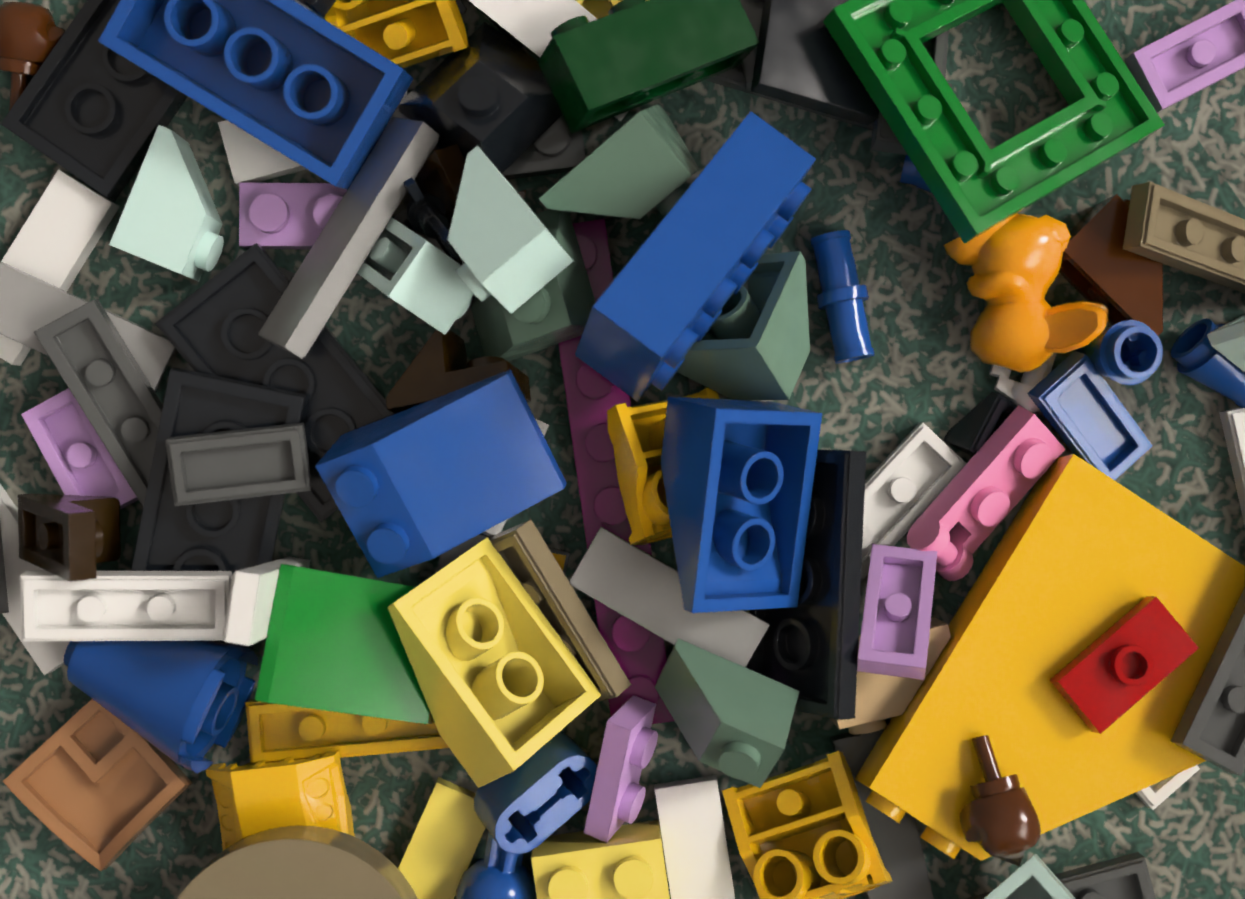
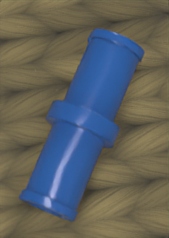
[810,230,875,364]

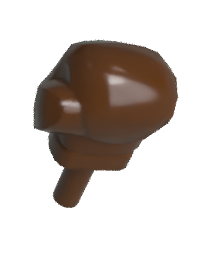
[0,2,65,111]
[960,735,1041,857]

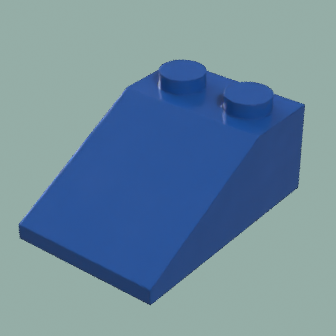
[315,369,567,578]
[661,397,822,613]

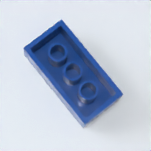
[98,0,414,190]
[575,111,816,402]

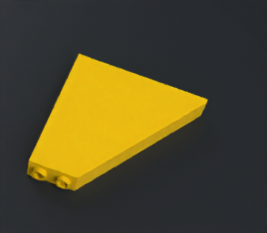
[854,454,1245,861]

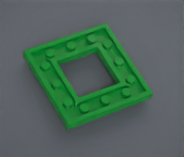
[823,0,1165,244]

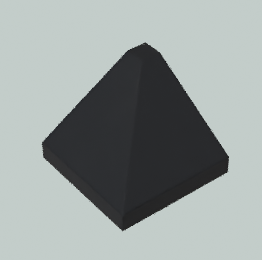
[943,392,1017,456]

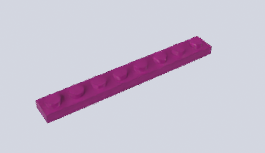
[559,219,674,724]

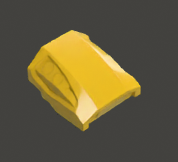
[324,0,469,68]
[607,388,720,545]
[206,750,354,851]
[722,751,892,899]

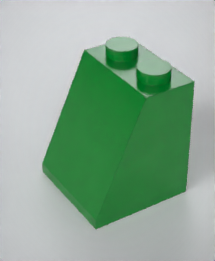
[255,564,435,724]

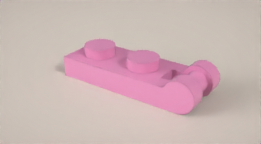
[906,405,1066,581]

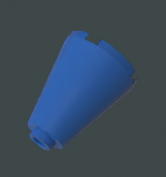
[64,641,258,773]

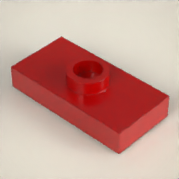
[1050,596,1199,734]

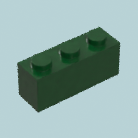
[538,0,760,133]

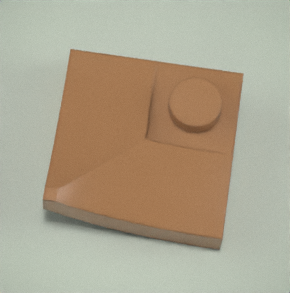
[2,699,192,871]

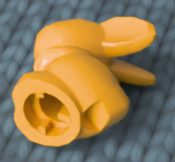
[943,213,1109,373]

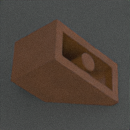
[1059,194,1163,336]

